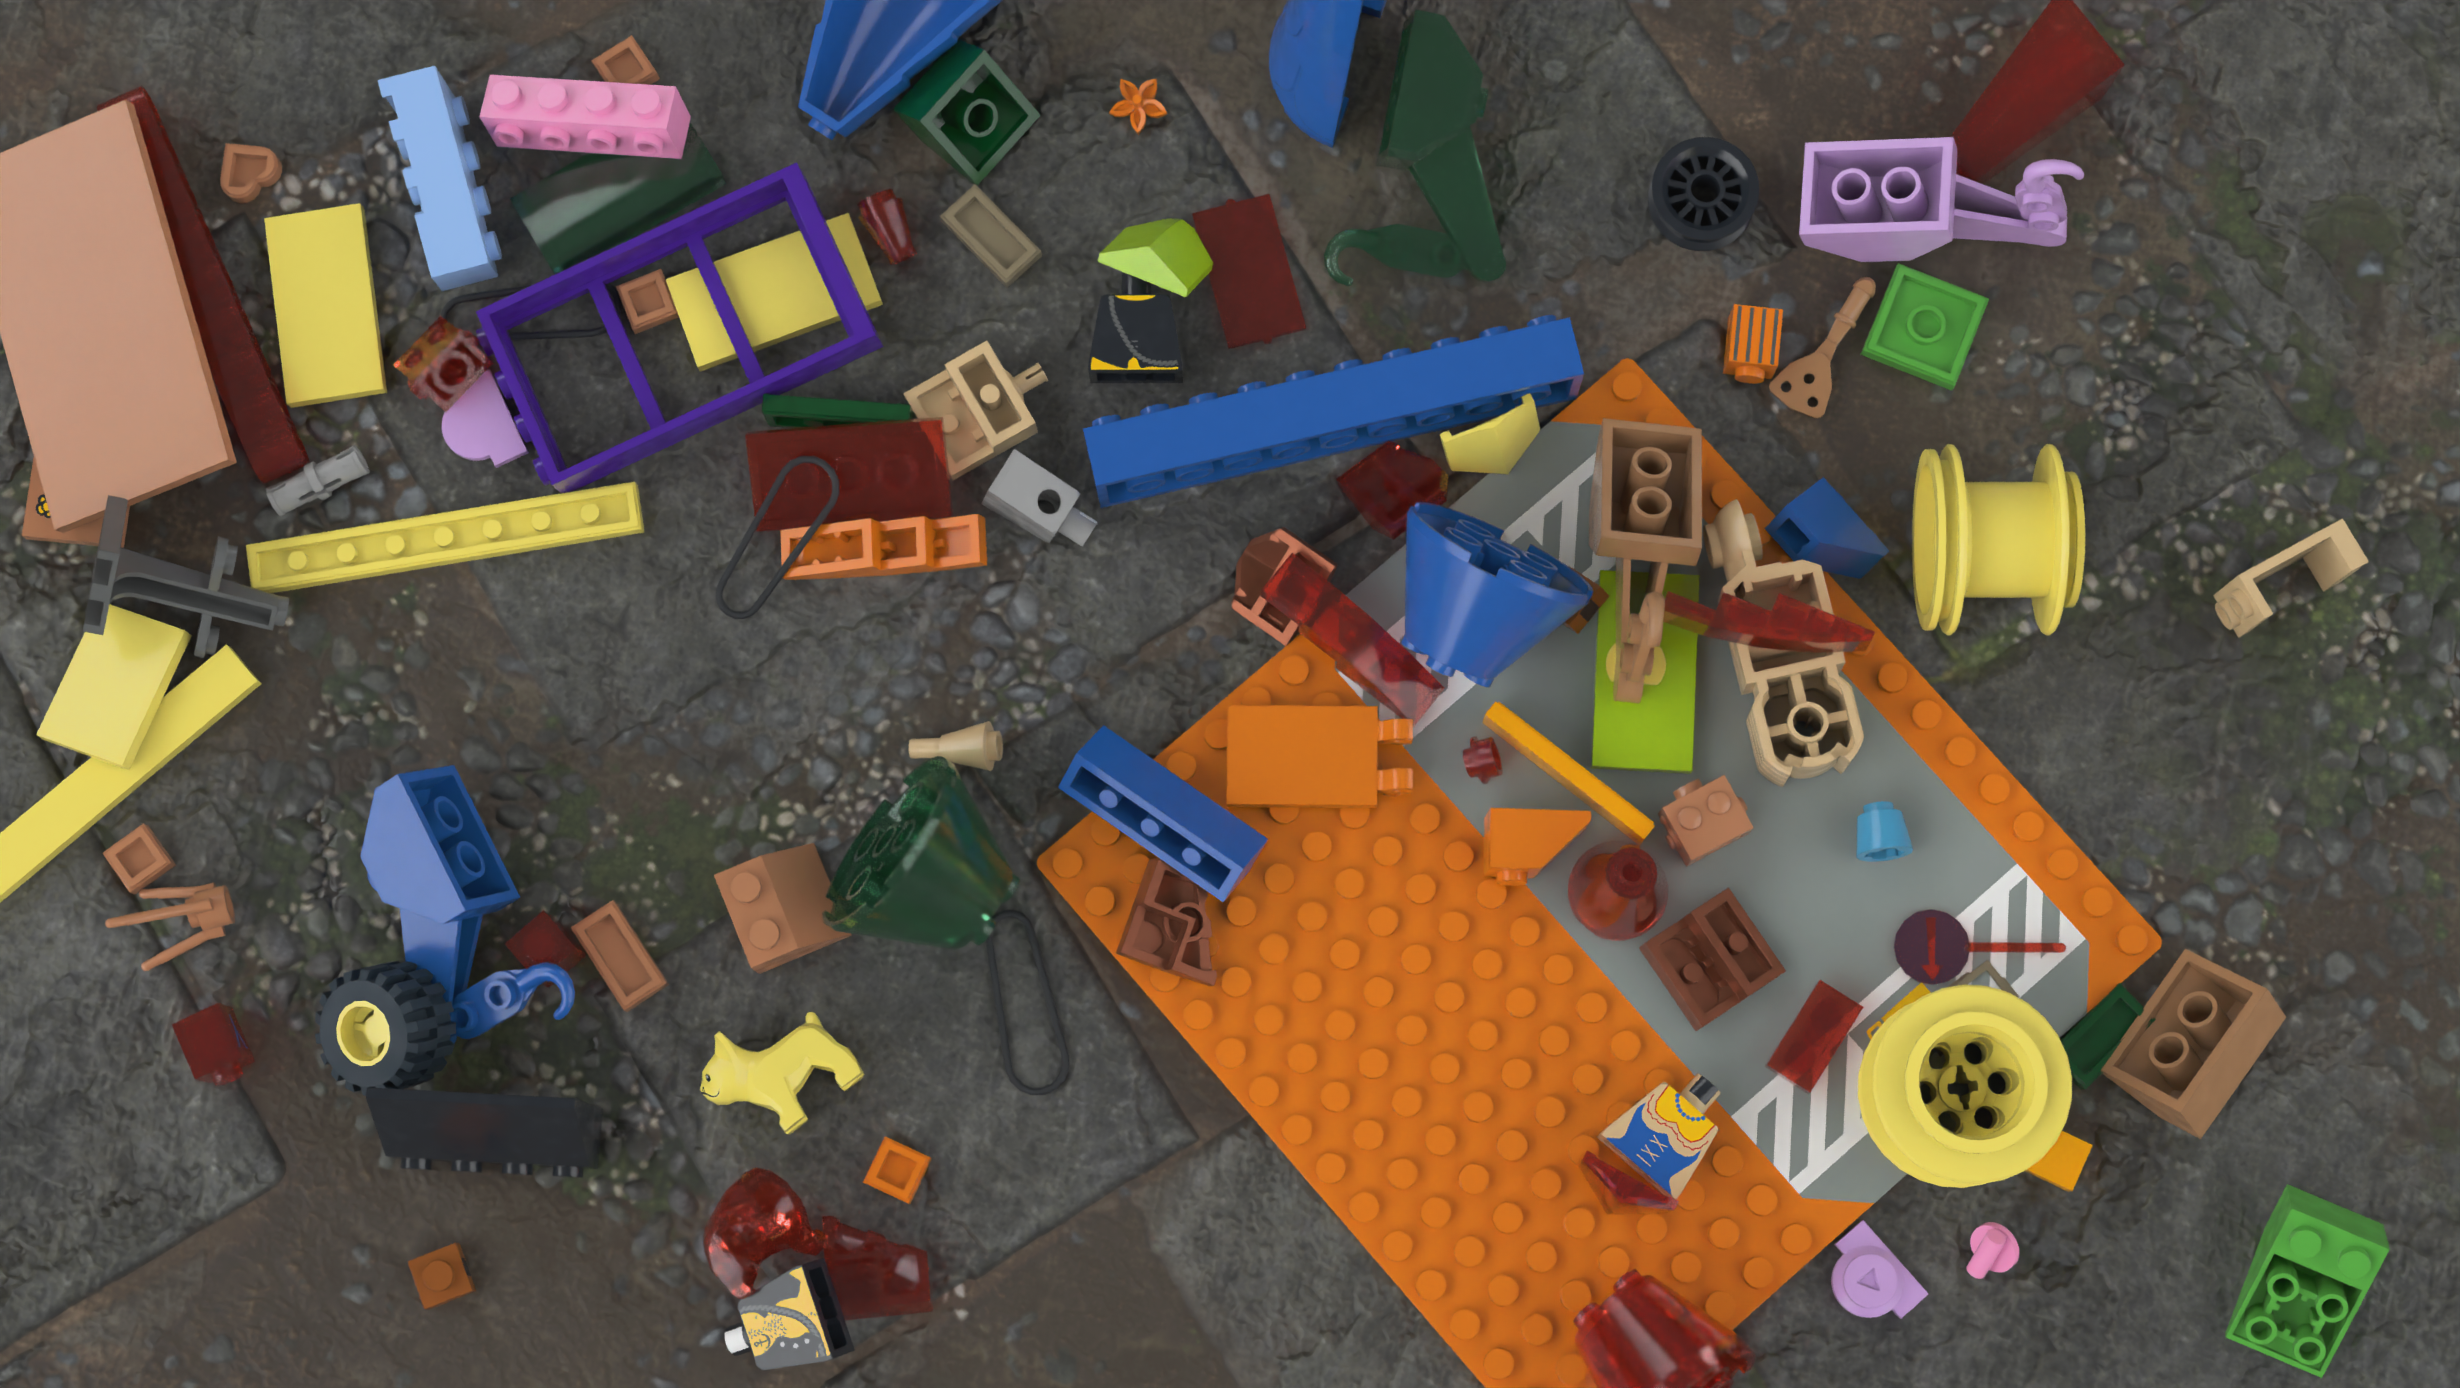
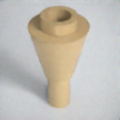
[909,721,1003,771]

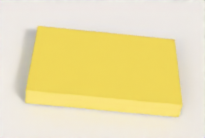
[36,604,192,770]

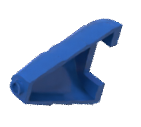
[798,0,1003,141]
[1269,0,1387,148]

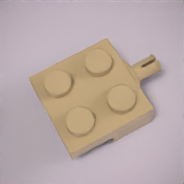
[903,341,1048,480]

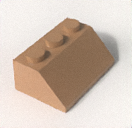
[2101,949,2286,1139]

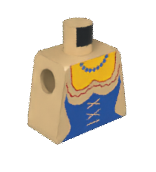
[1597,1073,1721,1202]

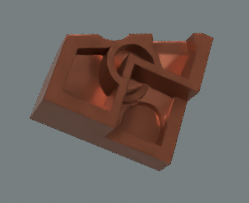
[1116,857,1217,986]

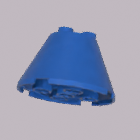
[1401,502,1594,687]

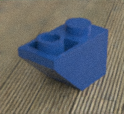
[1765,477,1889,579]

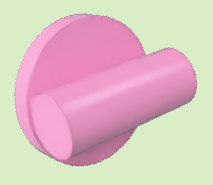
[1966,1222,2019,1279]

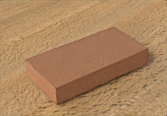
[571,900,669,1012]

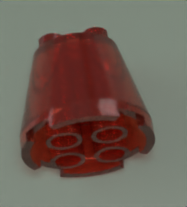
[1573,1269,1756,1388]

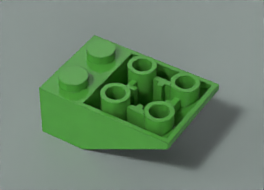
[2225,1184,2390,1378]

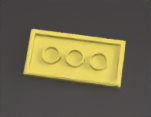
[264,203,387,408]
[666,213,883,372]

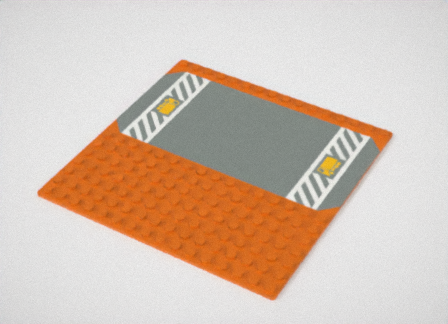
[1037,358,2162,1388]

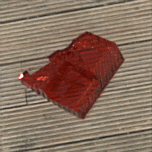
[822,1216,933,1320]

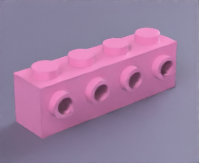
[479,75,691,159]

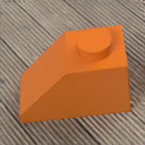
[1484,808,1591,886]

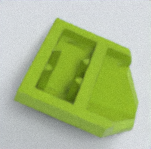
[1098,218,1213,297]

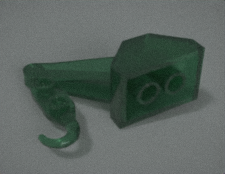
[1324,10,1506,286]

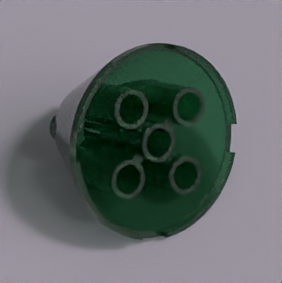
[822,756,1020,950]

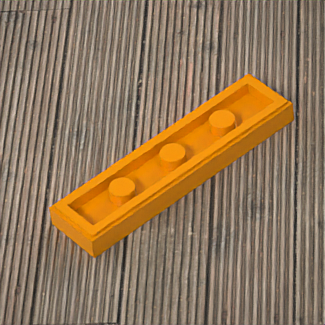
[1482,701,1655,846]

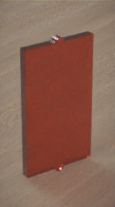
[1192,194,1306,349]

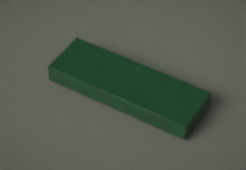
[762,394,915,437]

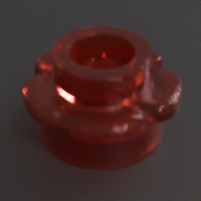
[1463,736,1503,784]

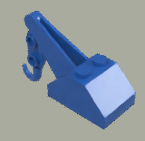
[360,765,575,1044]

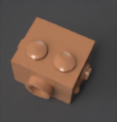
[1658,775,1754,867]

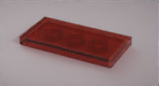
[745,417,953,532]

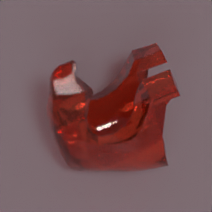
[703,1167,828,1299]

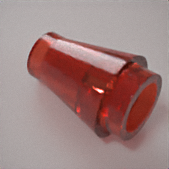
[857,189,917,265]

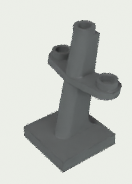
[83,495,289,659]

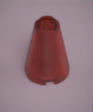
[1567,841,1668,941]

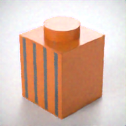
[1723,304,1783,384]

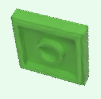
[1860,263,1989,391]

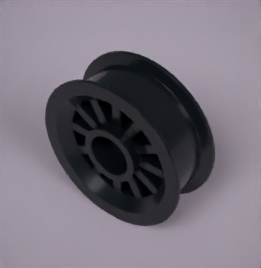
[1648,137,1759,251]

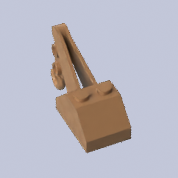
[1589,418,1702,703]

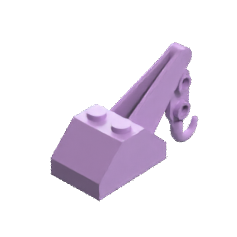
[1799,137,2084,262]

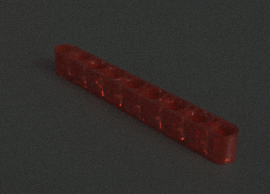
[97,85,310,484]

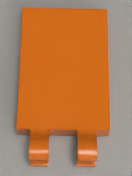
[1226,705,1413,808]

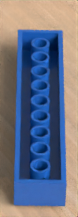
[1083,315,1584,508]

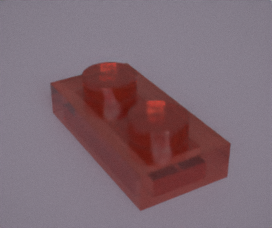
[1765,980,1863,1094]

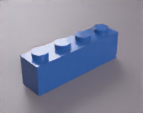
[1058,725,1268,902]

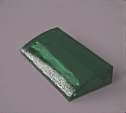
[510,123,726,274]

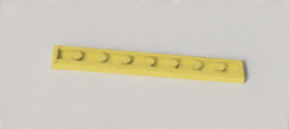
[246,482,644,593]
[0,644,262,903]

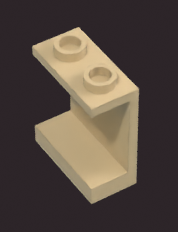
[2213,518,2369,638]

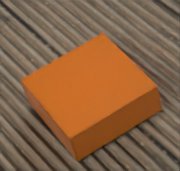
[863,1136,932,1204]

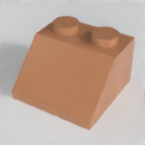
[714,843,852,974]

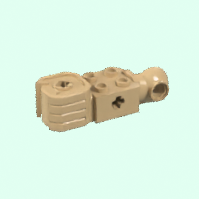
[1703,499,1864,787]

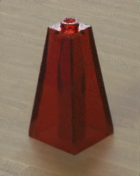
[1950,0,2125,184]

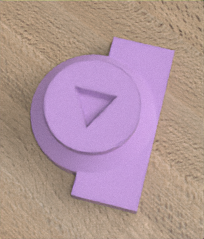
[442,369,529,468]
[1831,1220,1928,1319]

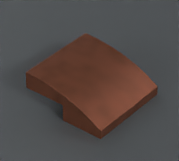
[1639,887,1786,1031]

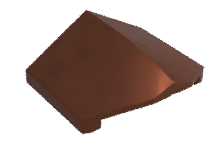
[1232,527,1338,646]

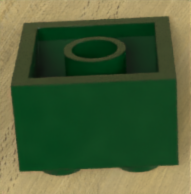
[893,39,1041,186]

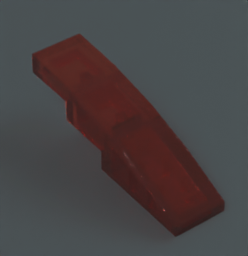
[1260,553,1444,727]
[1663,591,1875,653]

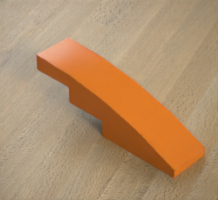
[780,514,987,580]

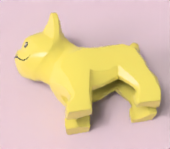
[699,1012,864,1135]

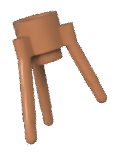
[105,882,235,971]

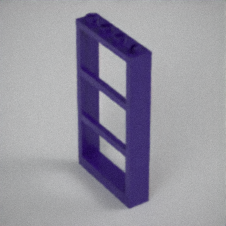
[476,162,883,494]

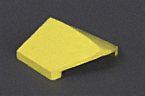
[1440,393,1540,474]

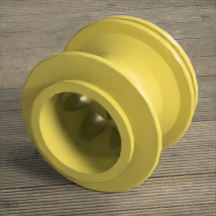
[1912,444,2085,635]
[1858,985,2072,1188]

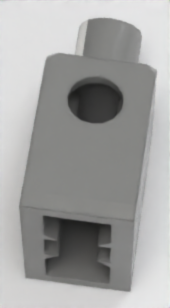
[981,449,1097,547]

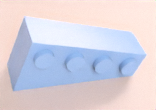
[378,66,502,291]

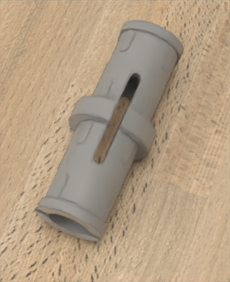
[266,445,370,517]

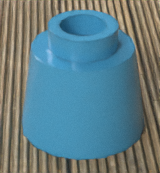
[1856,801,1913,862]

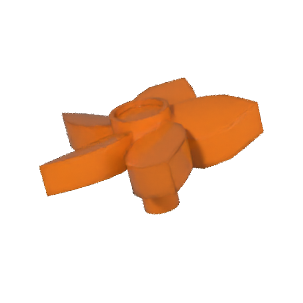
[1109,79,1168,135]

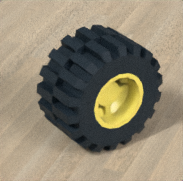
[315,961,456,1096]

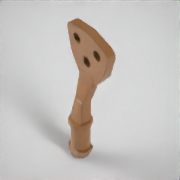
[1769,277,1876,419]

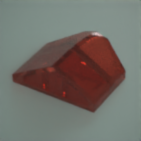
[1336,441,1449,540]
[1577,1151,1679,1215]

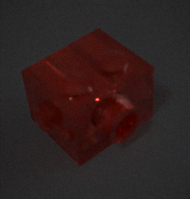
[393,316,493,412]

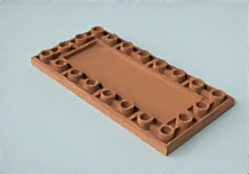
[0,100,237,533]

